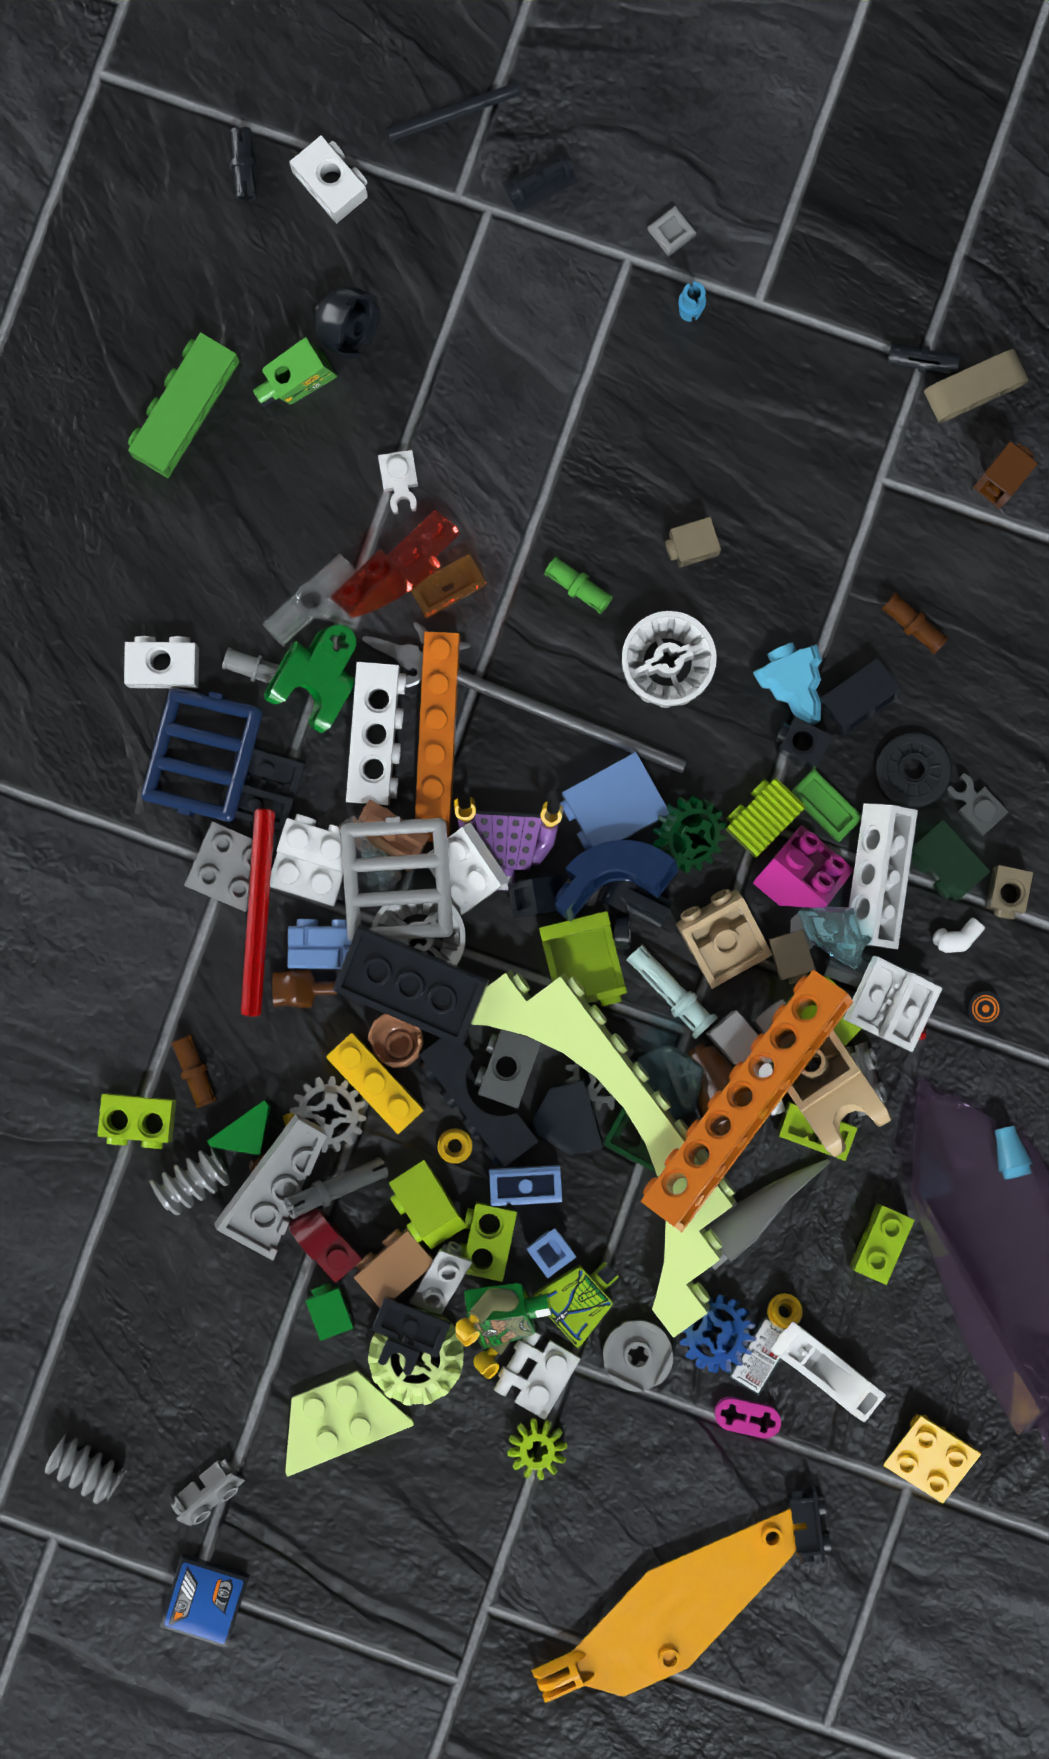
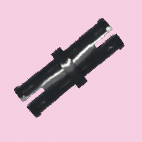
[229,127,257,201]
[887,342,960,375]

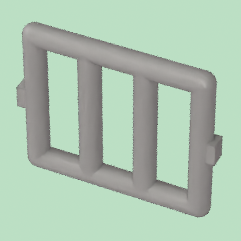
[340,816,453,944]

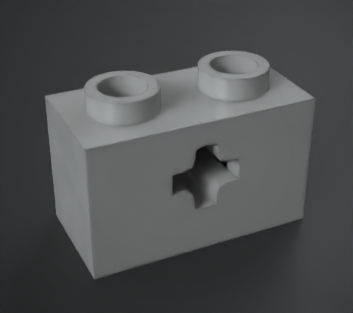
[705,1011,758,1066]

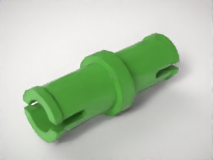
[544,556,613,614]

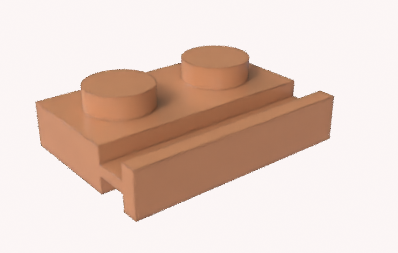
[355,799,430,873]

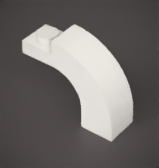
[771,1322,886,1423]

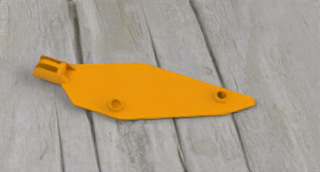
[531,1508,807,1703]

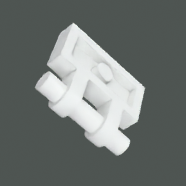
[494,1332,581,1420]

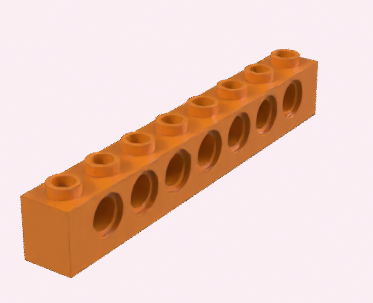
[640,970,853,1233]

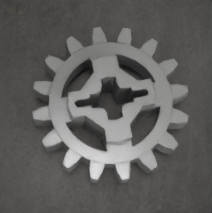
[289,1076,366,1153]

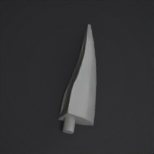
[705,1159,830,1270]

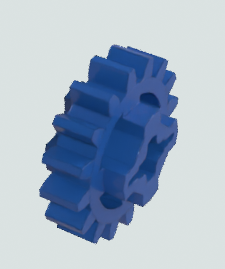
[680,1295,757,1373]

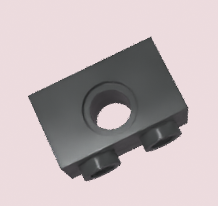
[474,1029,541,1108]

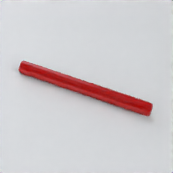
[241,808,275,1017]

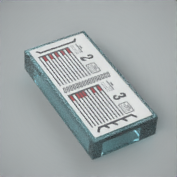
[728,1316,785,1396]

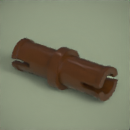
[881,592,949,654]
[171,1035,217,1108]

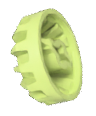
[368,1307,464,1406]

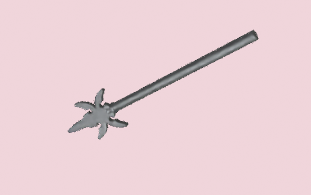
[362,622,687,773]

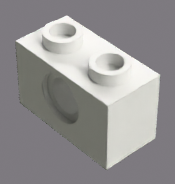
[289,136,368,224]
[124,636,199,689]

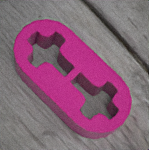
[714,1397,781,1438]

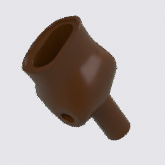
[272,969,338,1008]

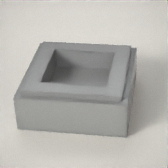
[648,206,696,257]

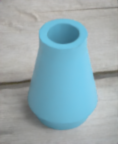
[994,1126,1033,1180]

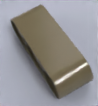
[924,349,1029,423]

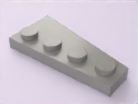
[214,1113,327,1261]

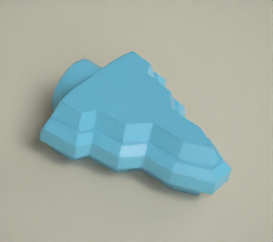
[753,642,822,725]

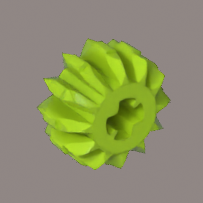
[507,1418,567,1480]

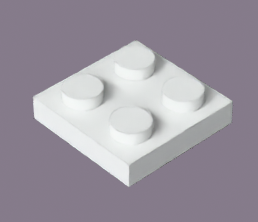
[428,822,509,916]

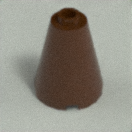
[684,1043,753,1136]

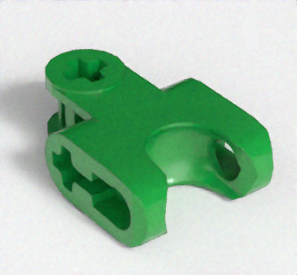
[264,625,356,733]

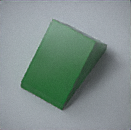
[207,1099,272,1155]

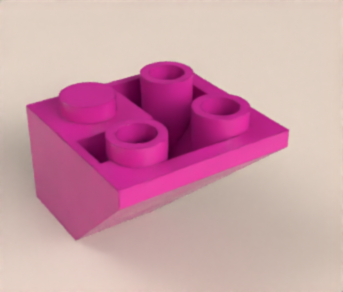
[753,824,854,908]

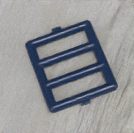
[141,688,263,822]

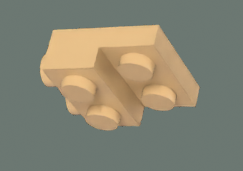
[675,889,773,989]

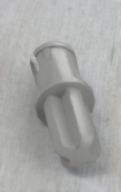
[222,647,279,684]

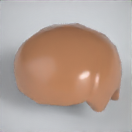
[368,1013,424,1068]

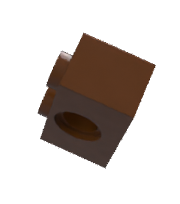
[973,441,1038,509]

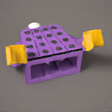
[454,797,563,891]

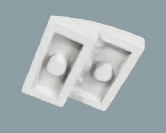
[843,956,942,1052]

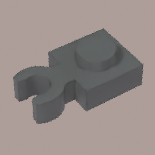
[946,773,1008,837]

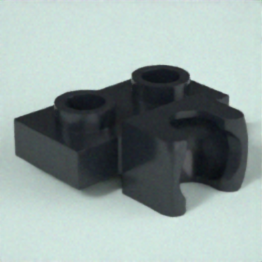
[371,1296,451,1376]

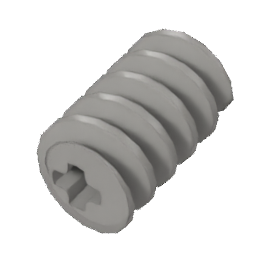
[150,1147,230,1215]
[45,1434,127,1504]

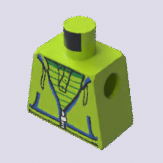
[532,1262,619,1348]

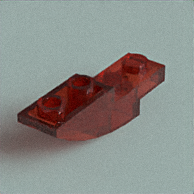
[329,510,460,618]

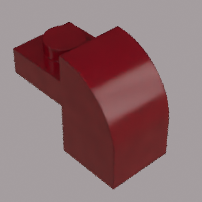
[288,1207,362,1283]

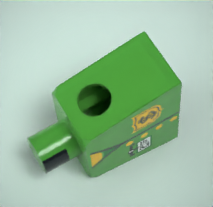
[253,337,338,407]

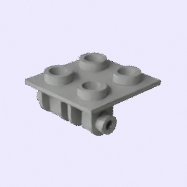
[184,822,273,912]

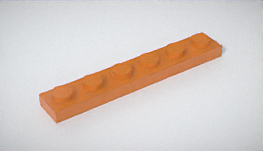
[415,632,460,842]

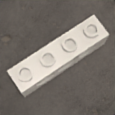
[346,662,406,805]
[844,804,918,949]

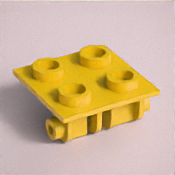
[883,1414,982,1503]

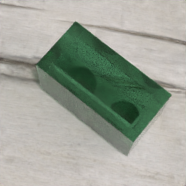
[910,820,990,901]

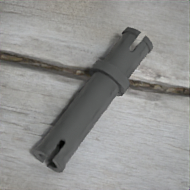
[284,1157,388,1219]

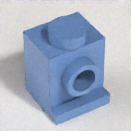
[526,1228,576,1278]

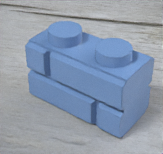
[288,919,351,969]
[489,1165,562,1206]

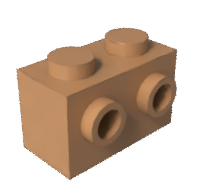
[354,1227,435,1308]

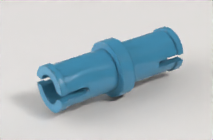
[678,281,706,322]

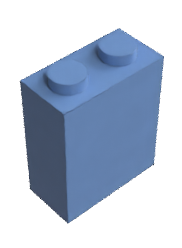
[559,752,669,851]

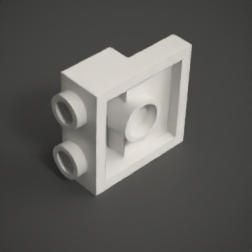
[270,814,344,907]

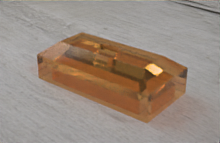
[409,554,487,619]

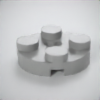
[603,1319,673,1392]

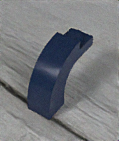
[555,840,679,922]

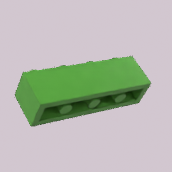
[128,332,240,478]

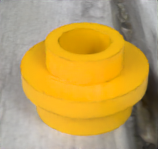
[437,1128,472,1164]
[767,1293,803,1329]

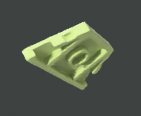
[285,1371,414,1477]

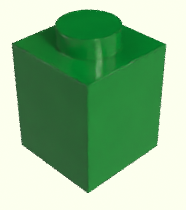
[305,1283,356,1341]

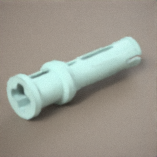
[627,945,718,1039]

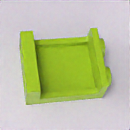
[539,911,627,1007]

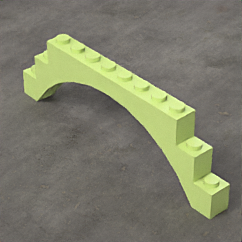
[472,970,736,1338]

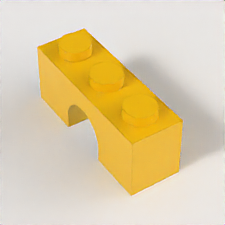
[326,1033,425,1134]

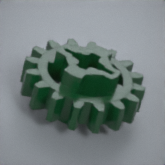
[653,796,727,873]

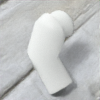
[932,917,985,953]

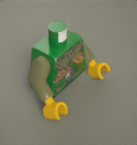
[455,1283,552,1379]

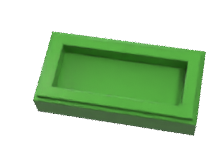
[791,769,862,843]

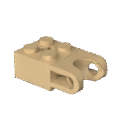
[769,1029,892,1157]

